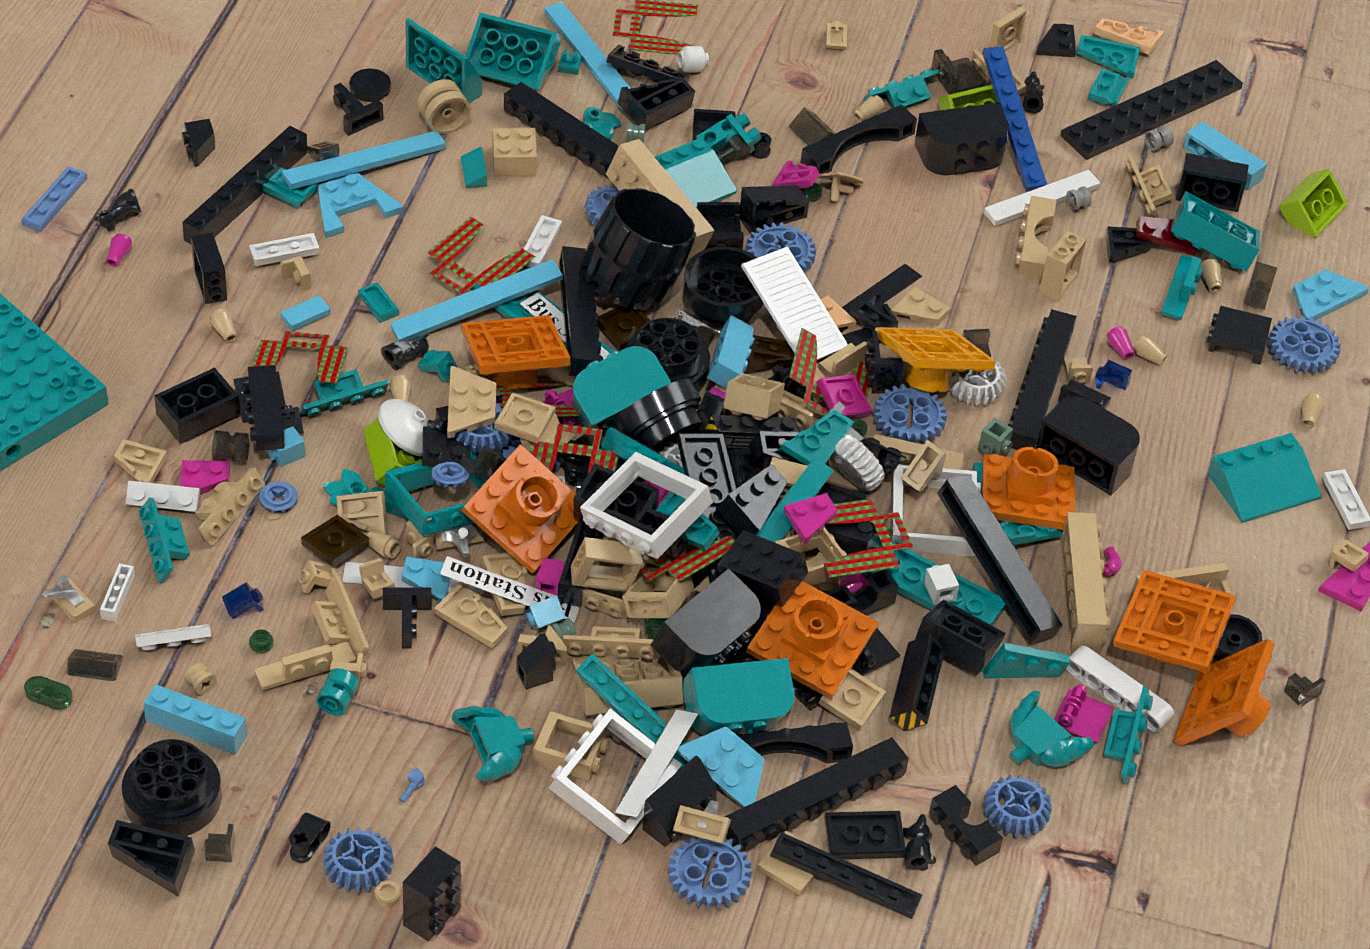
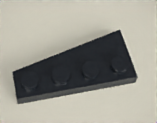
[606,44,690,83]

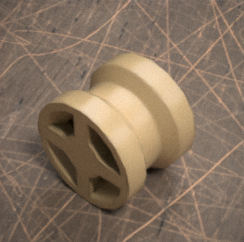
[184,663,216,695]

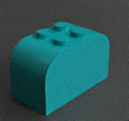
[571,346,671,434]
[682,658,795,736]

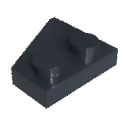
[850,290,899,332]

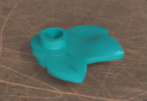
[583,107,621,140]
[324,469,369,505]

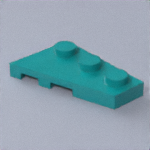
[1077,35,1140,79]
[780,410,854,465]
[653,491,720,551]
[1000,521,1063,545]
[982,643,1070,679]

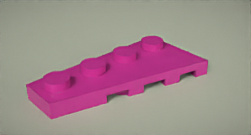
[1318,542,1370,612]

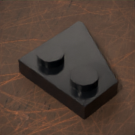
[1036,24,1076,57]
[1106,226,1152,262]
[422,426,470,469]

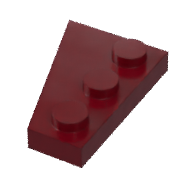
[1136,216,1198,256]

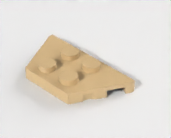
[447,366,496,438]

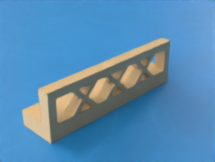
[1132,563,1231,594]

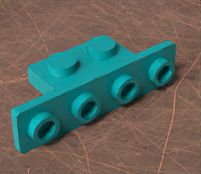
[863,69,940,108]
[1161,255,1203,320]
[300,369,389,417]
[601,427,685,475]
[139,497,190,583]
[1104,686,1153,785]

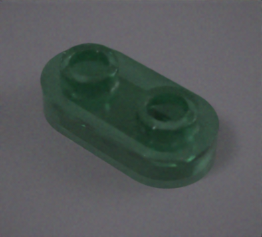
[24,676,73,710]

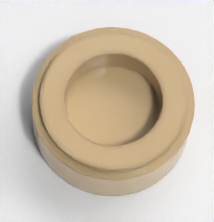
[374,880,401,907]

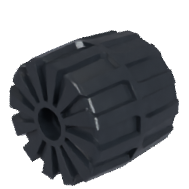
[581,188,696,310]

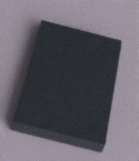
[824,811,906,859]

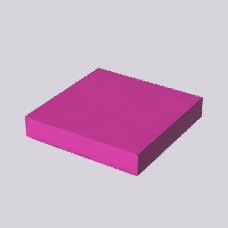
[816,374,873,419]

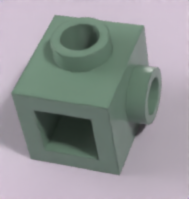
[978,418,1013,456]

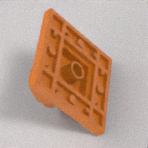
[461,315,570,389]
[461,444,580,574]
[981,447,1075,530]
[1113,570,1237,673]
[746,581,879,700]
[1173,639,1275,747]

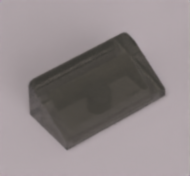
[67,649,123,681]

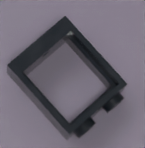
[191,232,227,304]

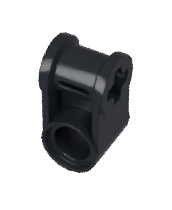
[289,812,331,863]

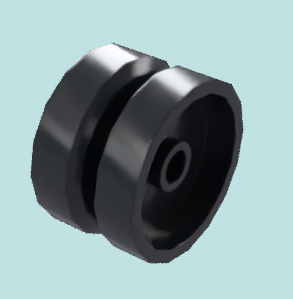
[1211,614,1263,664]

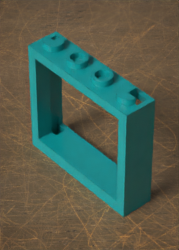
[385,451,492,536]

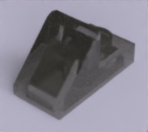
[307,141,340,162]
[1244,262,1277,310]

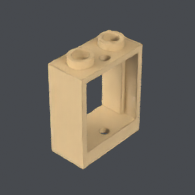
[1039,230,1087,301]
[775,527,847,586]
[571,537,645,592]
[582,561,647,619]
[622,567,694,618]
[533,711,609,781]

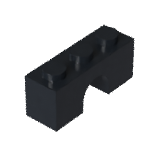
[824,569,898,615]
[929,785,1003,866]

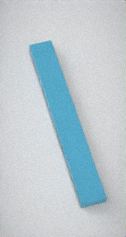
[544,2,630,111]
[282,131,446,190]
[390,259,563,341]

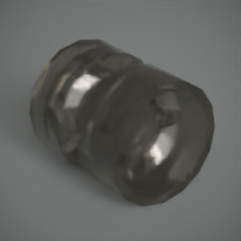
[212,430,250,463]

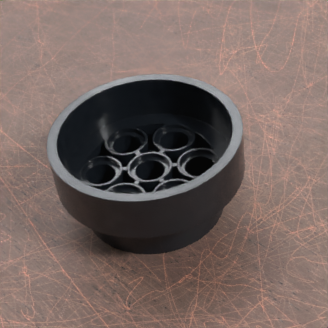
[683,246,764,328]
[626,318,710,393]
[614,378,703,451]
[122,739,222,836]

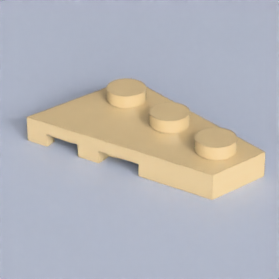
[481,553,527,616]
[434,582,507,649]

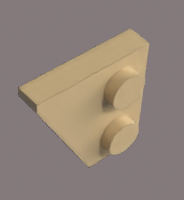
[891,287,951,326]
[114,439,167,483]
[336,491,388,535]

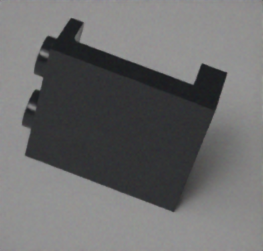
[697,202,744,249]
[1207,305,1272,365]

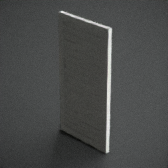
[741,247,848,360]

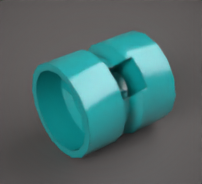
[316,668,359,716]

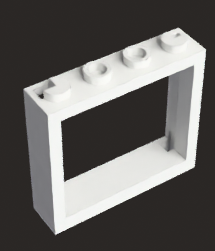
[580,452,713,559]
[890,465,981,557]
[549,709,682,845]

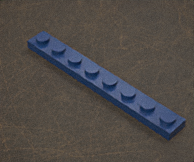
[982,46,1047,191]

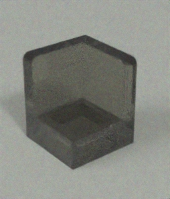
[963,329,991,357]
[459,445,502,480]
[1283,673,1326,708]
[204,824,235,862]

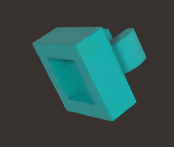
[558,49,582,75]

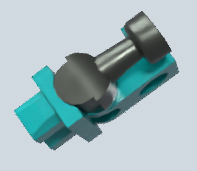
[696,113,762,166]

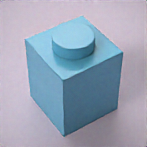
[267,426,305,467]
[526,595,566,631]

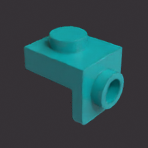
[417,350,458,382]

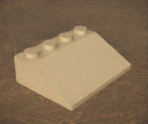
[572,656,683,717]

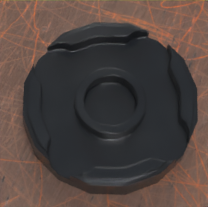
[349,68,391,102]

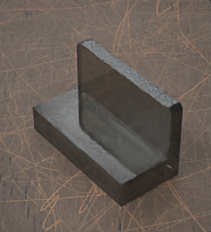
[789,107,836,145]
[674,309,721,347]

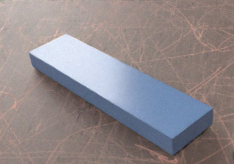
[21,166,87,232]

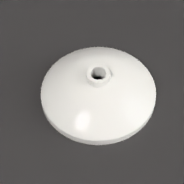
[378,399,430,456]

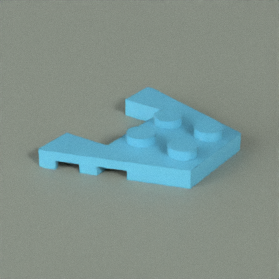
[318,172,403,238]

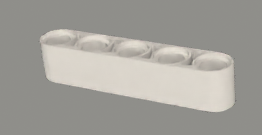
[1066,645,1174,732]

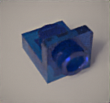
[1095,359,1133,390]
[222,582,264,619]

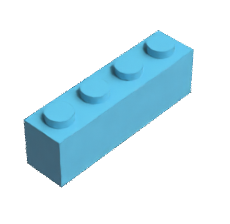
[1183,121,1267,191]
[707,315,755,389]
[144,684,247,755]

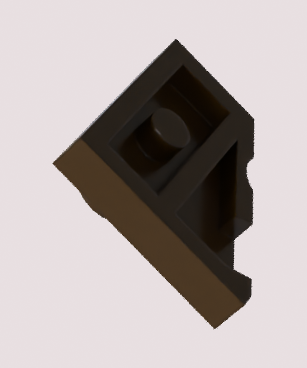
[746,335,795,372]

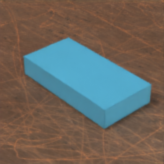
[280,295,331,331]

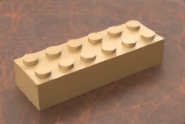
[606,139,715,264]
[1060,512,1110,654]

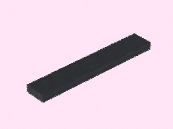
[770,832,923,919]

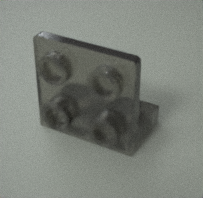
[931,49,986,94]

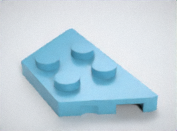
[1292,269,1369,321]
[676,727,765,808]

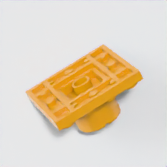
[875,327,996,392]

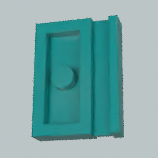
[1088,69,1129,106]
[263,167,317,208]

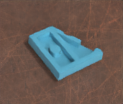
[402,557,452,603]

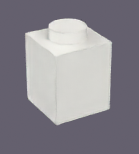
[924,564,959,605]

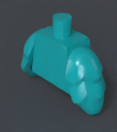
[1010,690,1094,767]
[451,706,534,782]

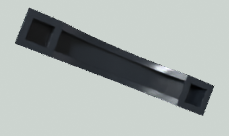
[800,104,917,174]
[736,722,853,764]

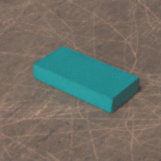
[358,282,399,323]

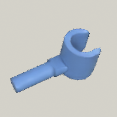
[399,768,425,803]

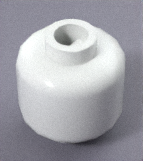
[677,46,709,73]

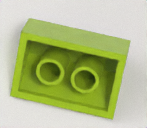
[938,84,998,110]
[1279,169,1348,237]
[363,418,422,485]

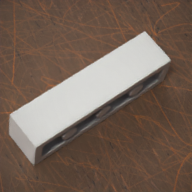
[100,563,135,622]

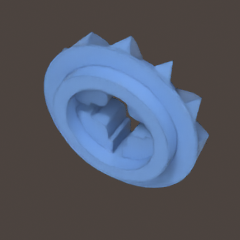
[432,462,470,488]
[259,482,297,513]

